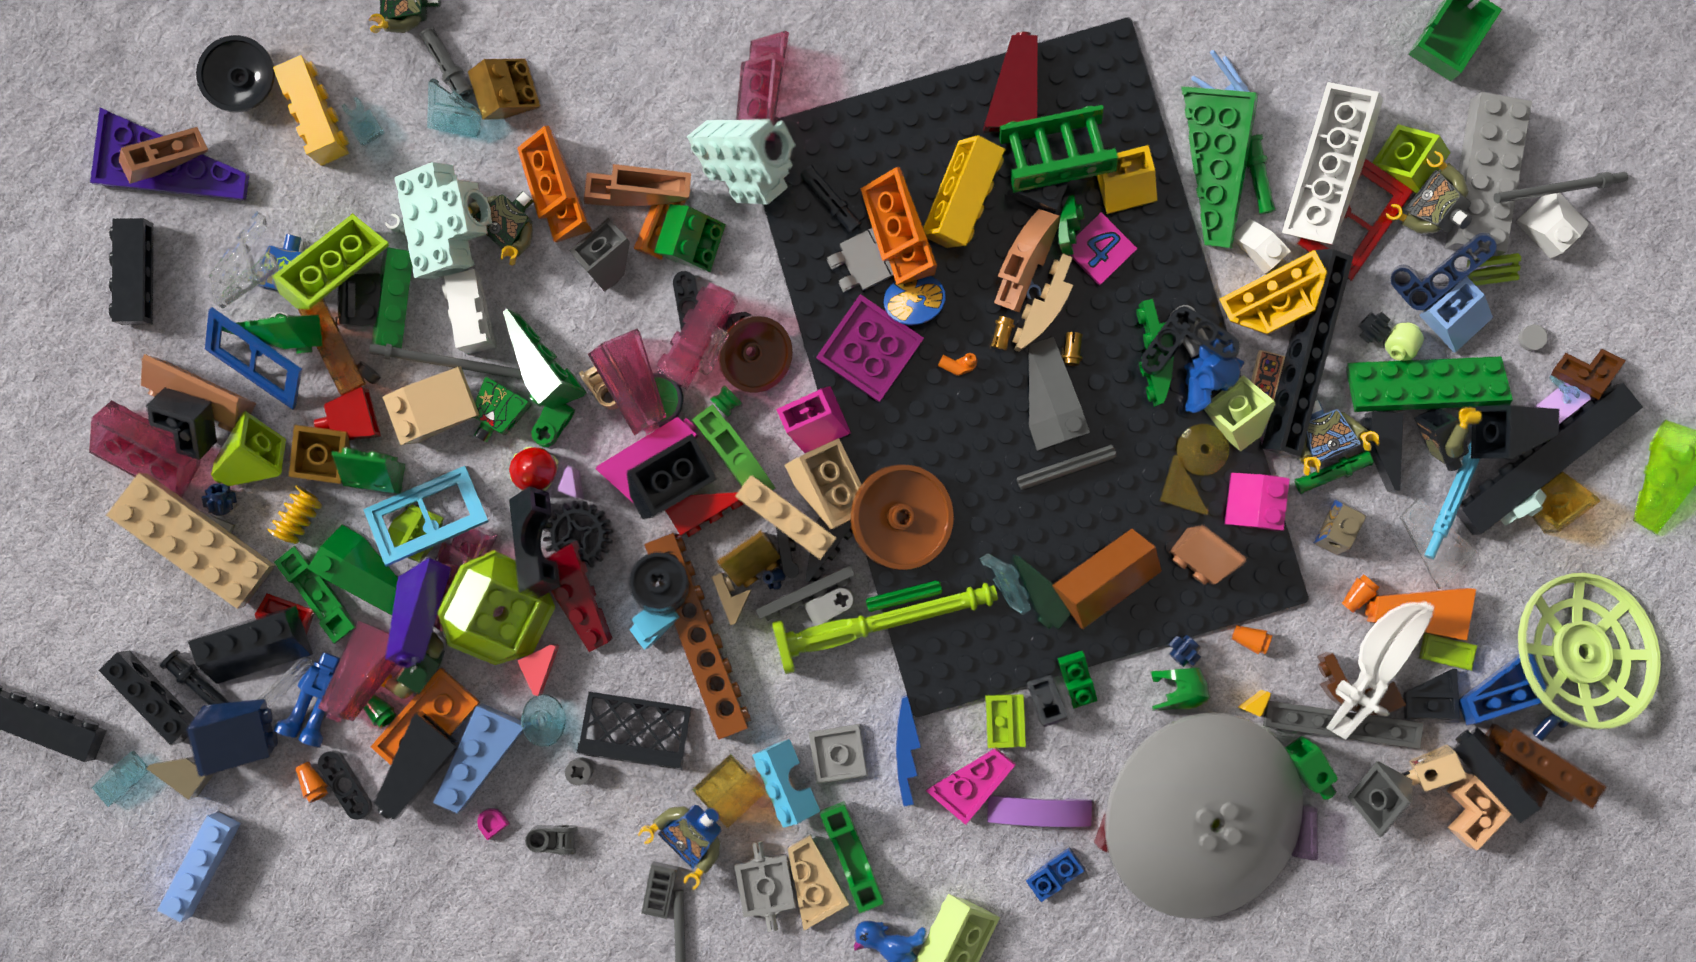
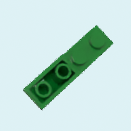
[1136,299,1174,407]

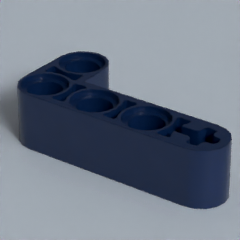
[1390,232,1497,310]

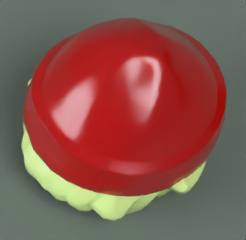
[509,447,559,491]

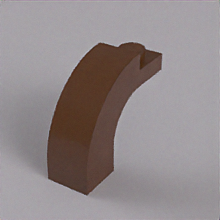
[1317,652,1406,715]

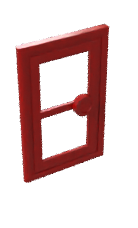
[1297,158,1414,281]

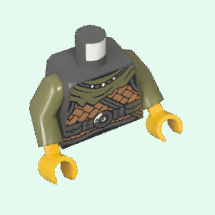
[1386,151,1472,234]

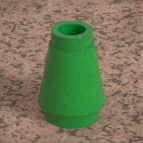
[358,690,396,729]

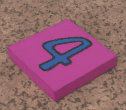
[1070,212,1137,286]

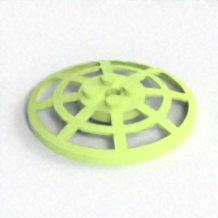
[1518,573,1661,730]

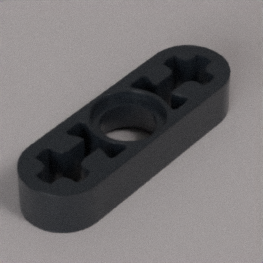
[318,750,372,820]

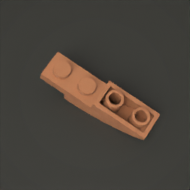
[994,209,1061,312]

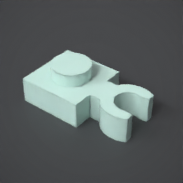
[1500,488,1547,526]

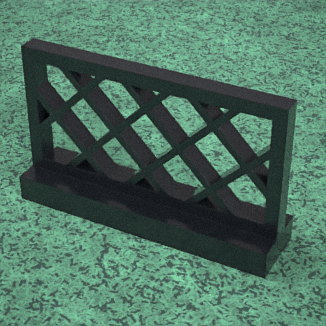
[576,692,691,770]

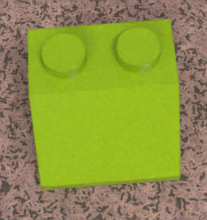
[1372,124,1451,193]

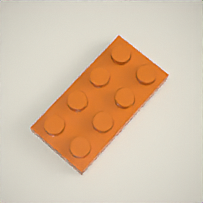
[370,668,480,765]

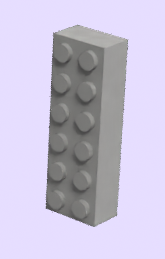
[1445,92,1532,256]

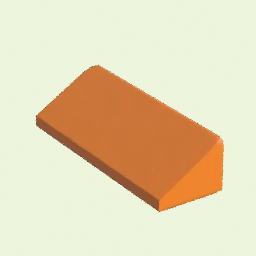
[634,200,686,260]

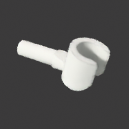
[385,214,406,235]

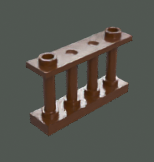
[1486,723,1607,809]

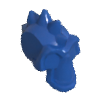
[1184,338,1244,413]

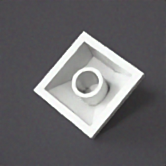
[1515,193,1589,258]

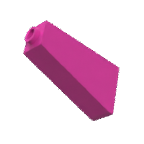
[595,417,699,504]

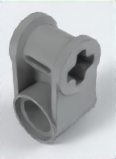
[803,587,855,626]

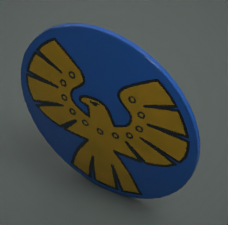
[884,276,945,325]

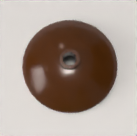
[718,315,793,393]

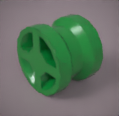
[710,385,742,417]

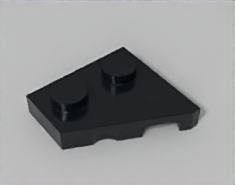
[1403,669,1460,720]

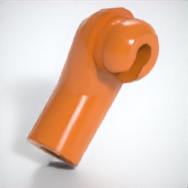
[938,353,977,376]

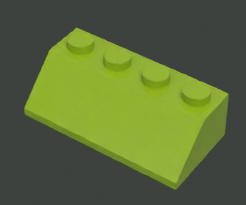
[273,213,389,309]

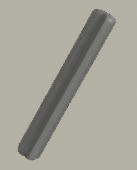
[1017,445,1117,490]

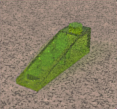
[1633,420,1696,534]

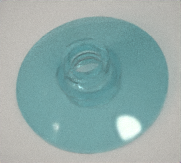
[521,694,566,747]

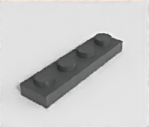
[756,566,854,621]

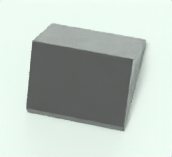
[1348,762,1413,837]

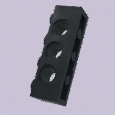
[98,650,194,746]

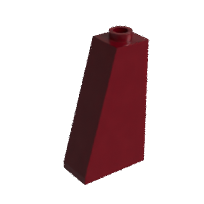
[983,32,1038,133]

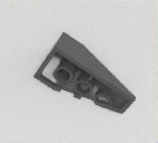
[1029,337,1090,451]

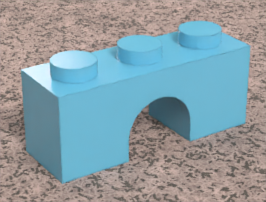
[752,739,821,828]

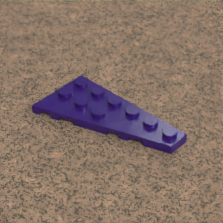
[90,107,249,201]

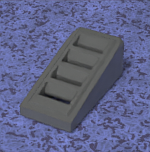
[641,861,678,919]

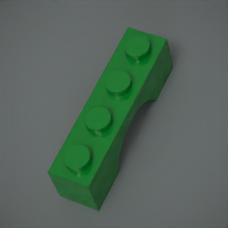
[372,247,412,349]
[820,801,884,914]

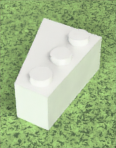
[442,269,497,354]

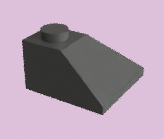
[569,218,630,292]

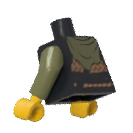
[1414,408,1481,471]

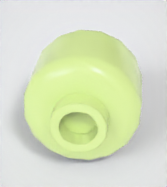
[1384,322,1424,361]

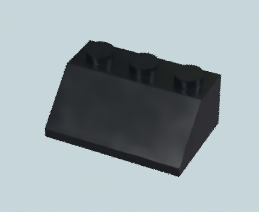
[626,434,717,519]

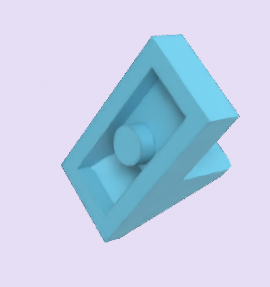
[629,610,679,650]

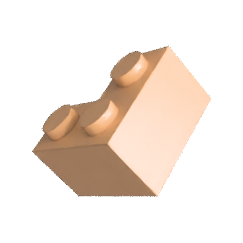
[1446,772,1512,850]

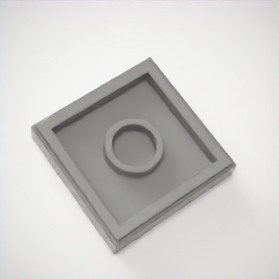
[808,724,868,784]

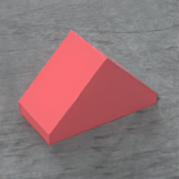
[517,644,560,696]

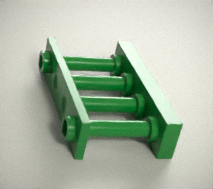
[1000,105,1118,192]

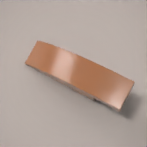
[584,164,691,206]

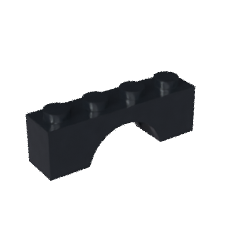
[509,486,560,598]

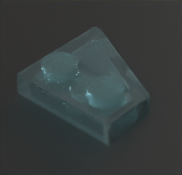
[427,78,481,138]
[980,553,1031,614]

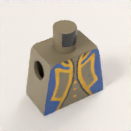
[1313,500,1366,555]

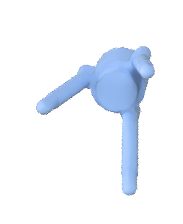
[1191,50,1250,92]

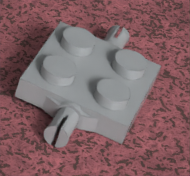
[734,841,795,932]

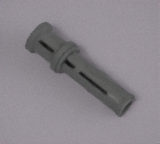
[419,27,474,102]

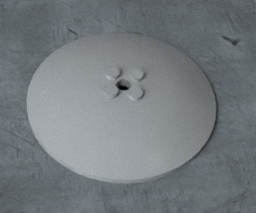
[1105,713,1303,919]

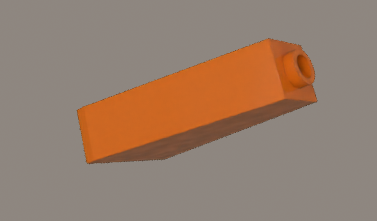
[1365,588,1476,641]

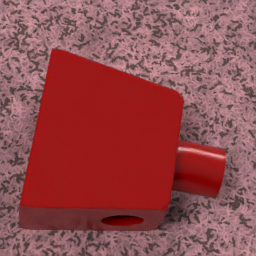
[314,387,381,440]

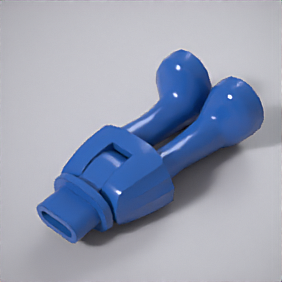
[273,652,342,748]

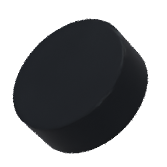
[355,361,381,384]

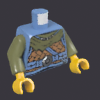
[1298,400,1379,475]

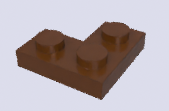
[1551,349,1626,400]

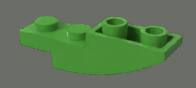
[692,404,776,491]

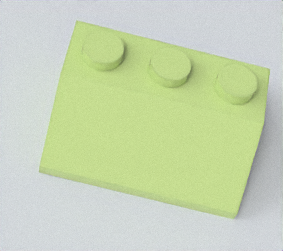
[915,894,1000,962]

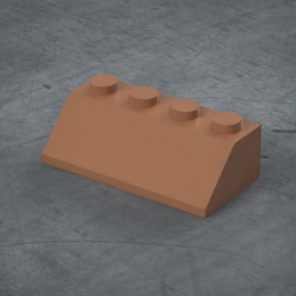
[141,354,256,432]

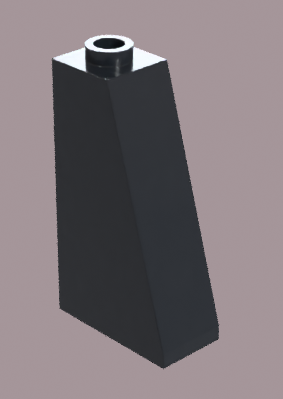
[374,711,460,820]
[1453,727,1548,824]

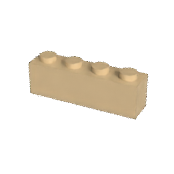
[736,475,836,559]

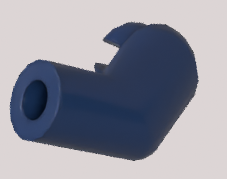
[762,569,786,590]
[1532,713,1569,741]

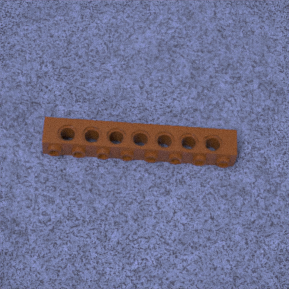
[644,533,751,740]

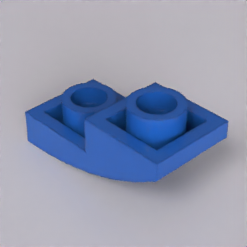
[1026,847,1085,902]

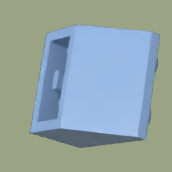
[1419,276,1493,353]

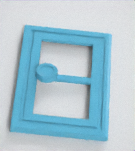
[363,466,489,567]

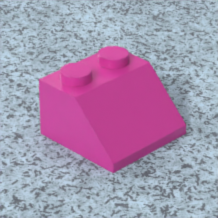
[1225,473,1290,531]

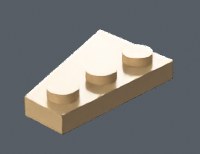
[788,834,849,930]

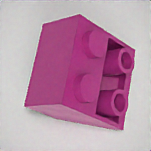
[776,386,851,453]

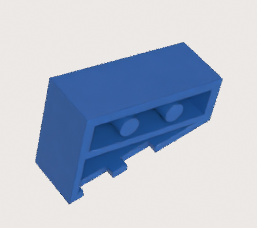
[1459,654,1546,725]

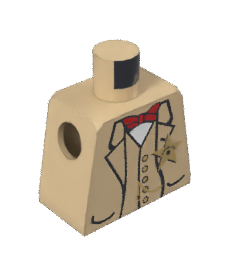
[1401,745,1466,791]

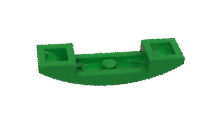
[274,546,356,644]

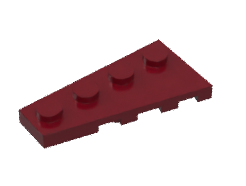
[545,540,613,652]

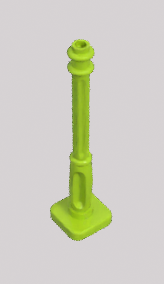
[772,583,998,675]

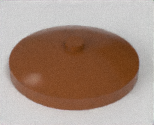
[851,465,954,570]

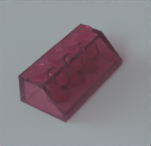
[657,282,738,390]
[89,400,201,498]

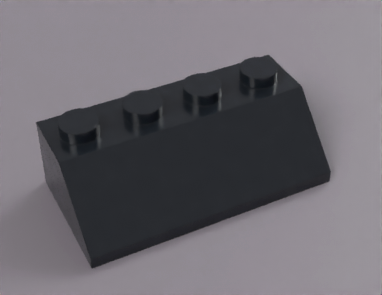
[188,605,313,684]

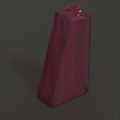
[588,328,666,436]
[318,621,396,723]

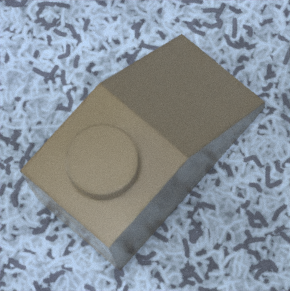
[147,756,215,800]

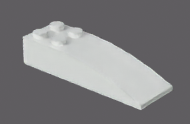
[1282,82,1384,245]

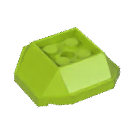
[437,550,555,665]

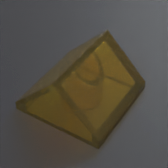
[1532,471,1600,533]

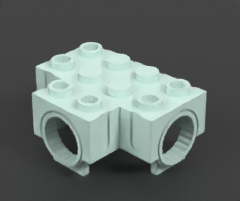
[687,120,795,204]
[394,162,492,279]

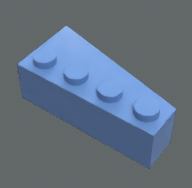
[433,704,530,813]

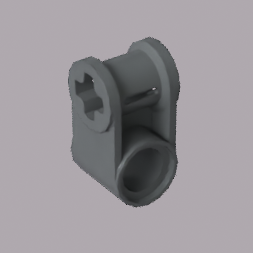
[525,825,577,854]

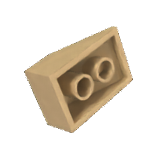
[383,367,479,445]
[785,438,862,529]

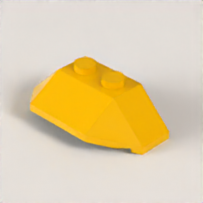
[1219,250,1327,335]

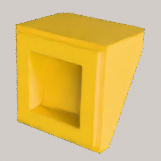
[1238,690,1271,717]

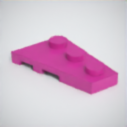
[926,747,1016,825]

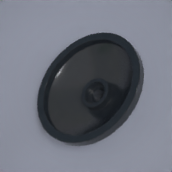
[196,35,275,113]

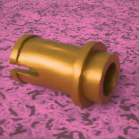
[991,316,1015,350]
[1062,332,1083,366]

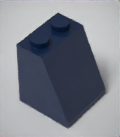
[187,699,278,777]

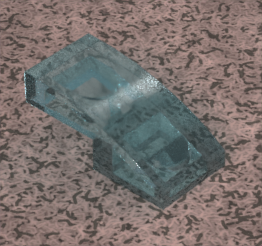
[91,751,149,807]

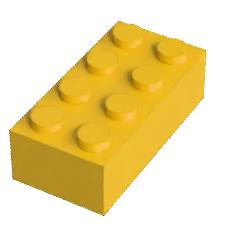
[923,135,1005,248]

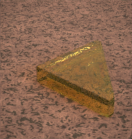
[1160,455,1208,515]

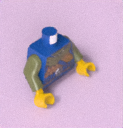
[638,805,722,890]

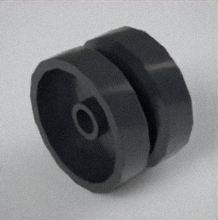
[629,552,690,616]

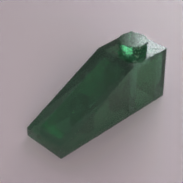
[1011,555,1071,629]

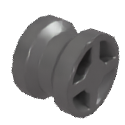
[565,757,593,785]

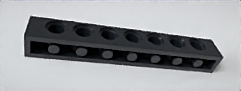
[1261,249,1353,457]

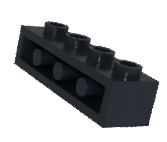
[109,218,154,325]

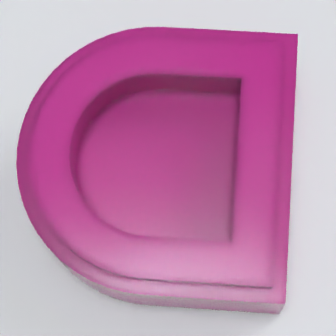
[477,808,510,840]

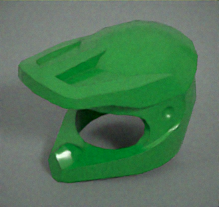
[1151,668,1211,711]

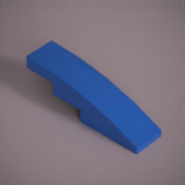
[896,695,921,807]

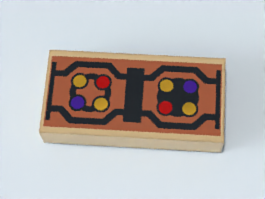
[1251,350,1285,400]

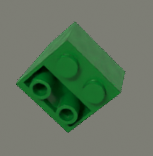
[654,204,726,272]

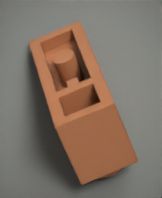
[119,127,208,184]

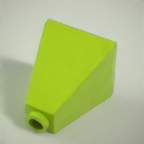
[211,411,286,486]

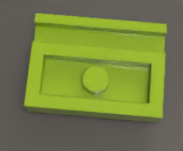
[985,694,1026,748]

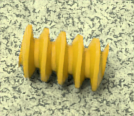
[267,485,322,544]

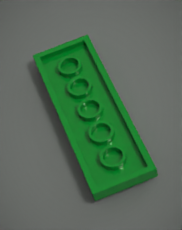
[1346,356,1513,412]

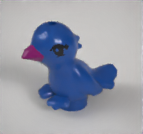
[854,921,926,962]

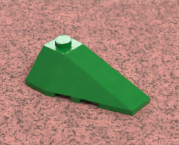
[222,315,323,354]

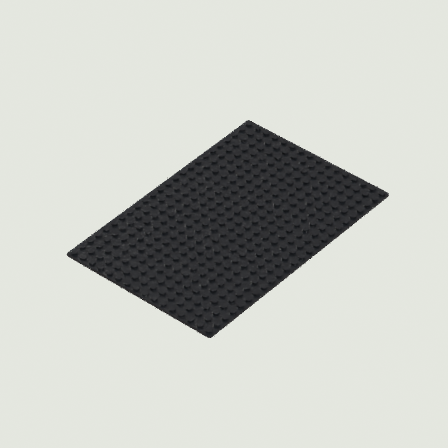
[763,17,1309,717]

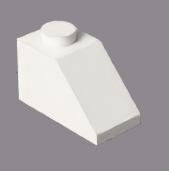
[1234,219,1291,273]

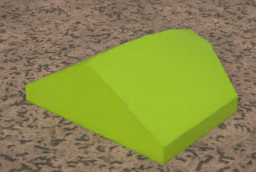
[388,505,444,563]

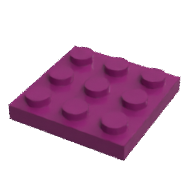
[816,294,924,403]

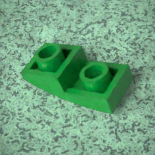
[1059,195,1084,255]
[1057,650,1098,709]

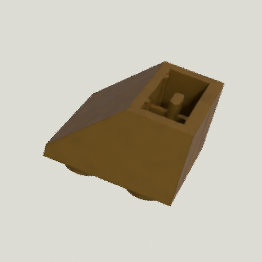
[468,58,540,120]

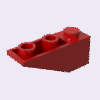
[665,492,745,537]

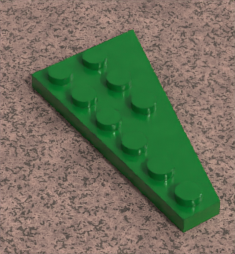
[1181,86,1259,249]

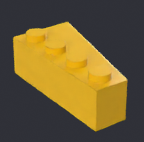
[273,55,349,166]

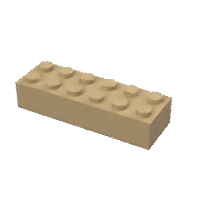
[106,473,276,609]

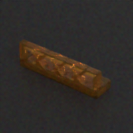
[298,298,366,395]

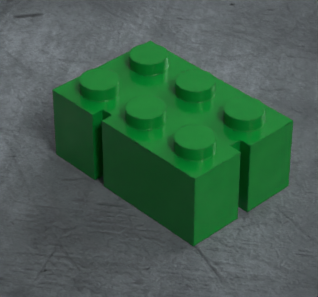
[1408,0,1502,82]

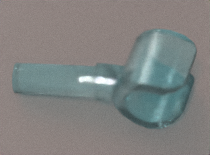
[1549,375,1580,404]

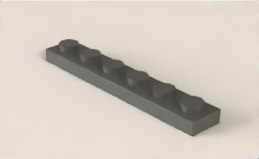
[1263,700,1424,749]

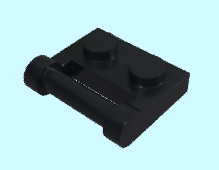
[335,273,381,326]

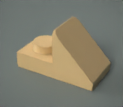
[712,573,752,625]

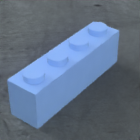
[157,812,241,923]

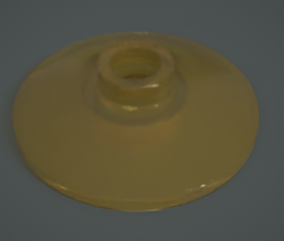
[1177,424,1229,476]

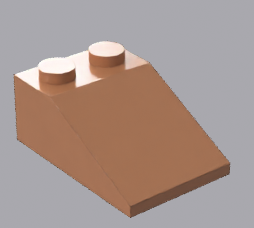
[1169,526,1246,585]

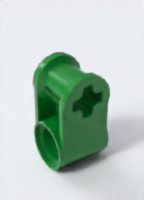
[531,404,575,447]

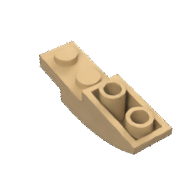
[1012,254,1073,352]

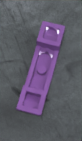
[987,795,1092,827]

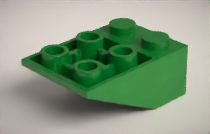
[332,448,405,494]

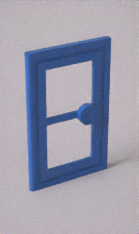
[205,307,302,410]

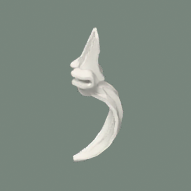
[1327,602,1434,740]

